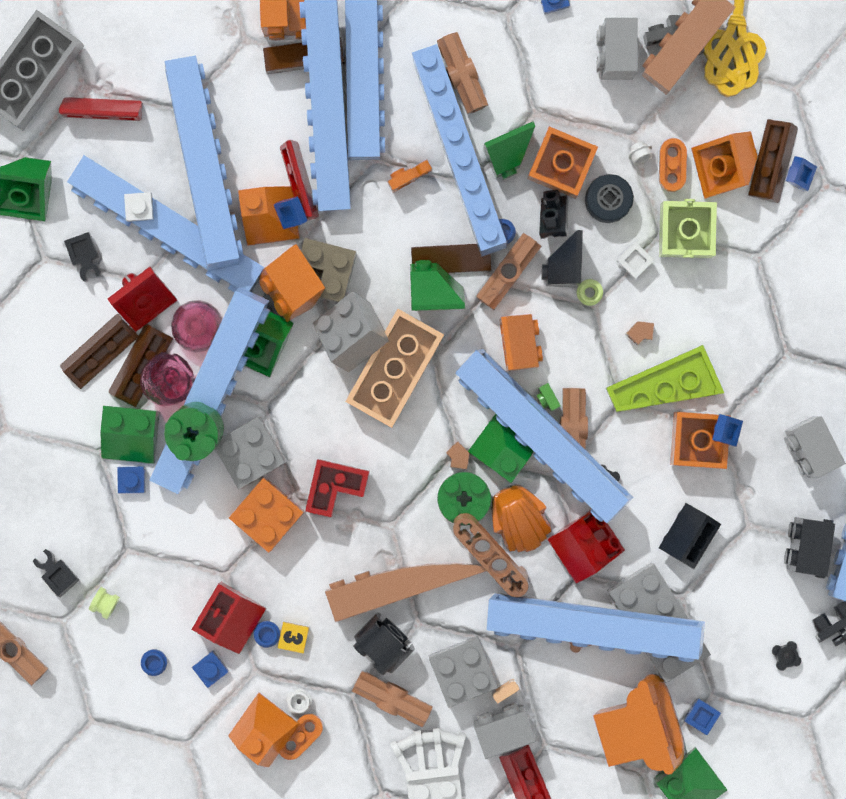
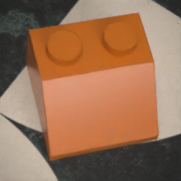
[259,244,325,322]
[499,314,543,372]

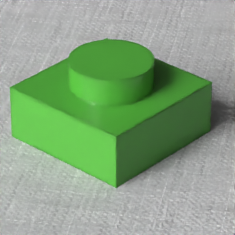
[536,383,561,411]

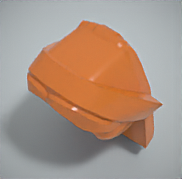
[491,484,551,552]

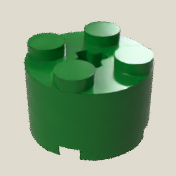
[164,402,224,461]
[437,472,491,526]

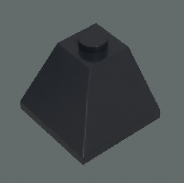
[541,230,583,287]

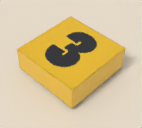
[278,621,309,653]

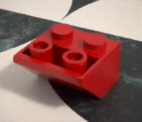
[547,510,625,584]
[191,581,267,654]

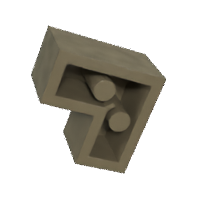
[301,238,357,303]

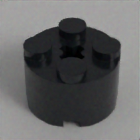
[353,613,415,675]

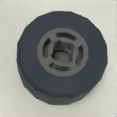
[585,174,634,223]

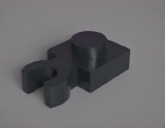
[64,232,101,282]
[33,549,80,598]

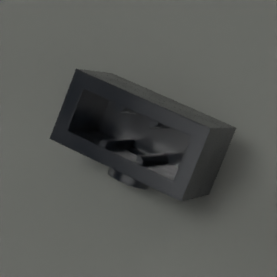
[659,503,721,569]

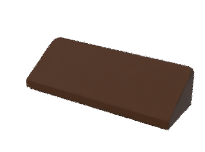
[263,37,345,75]
[748,119,798,203]
[411,244,491,273]
[60,313,139,389]
[108,324,173,407]

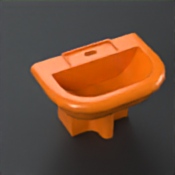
[593,674,684,775]

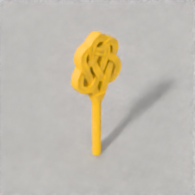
[703,0,767,98]

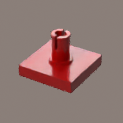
[107,267,178,332]

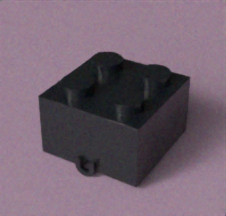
[784,517,835,579]

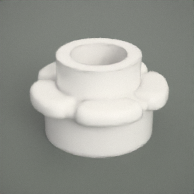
[628,141,653,165]
[286,688,312,714]

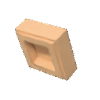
[492,679,520,704]

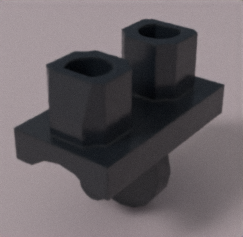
[539,190,569,239]
[812,601,846,647]

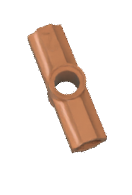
[437,32,488,115]
[476,233,542,310]
[560,388,588,450]
[0,621,49,686]
[352,670,433,727]

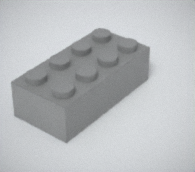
[0,9,84,131]
[607,562,711,683]

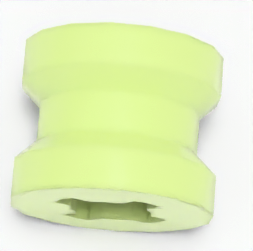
[88,587,120,620]

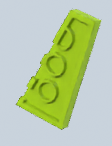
[606,345,724,412]

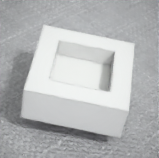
[124,192,154,222]
[617,242,654,280]

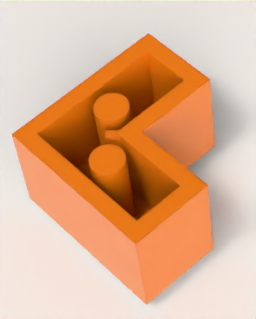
[260,0,306,41]

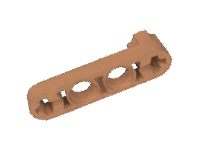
[453,513,528,597]

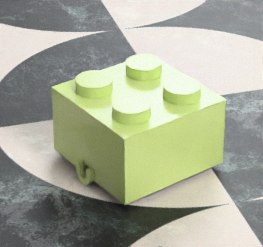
[659,199,717,258]

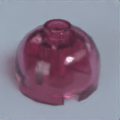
[171,300,223,353]
[140,352,194,407]

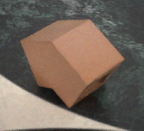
[625,321,654,345]
[446,441,469,469]

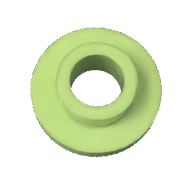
[577,279,603,306]

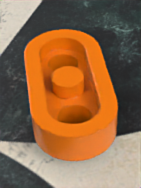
[659,138,687,192]
[279,713,323,760]

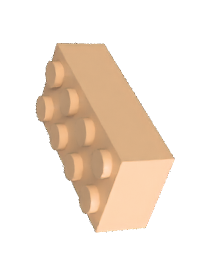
[345,309,444,428]

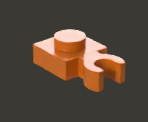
[388,160,432,193]

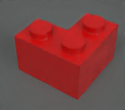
[305,459,370,517]

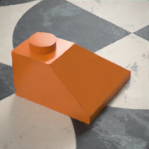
[691,131,758,199]
[238,186,300,246]
[228,693,299,767]

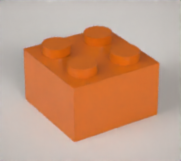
[527,126,598,199]
[670,412,731,469]
[229,477,305,553]

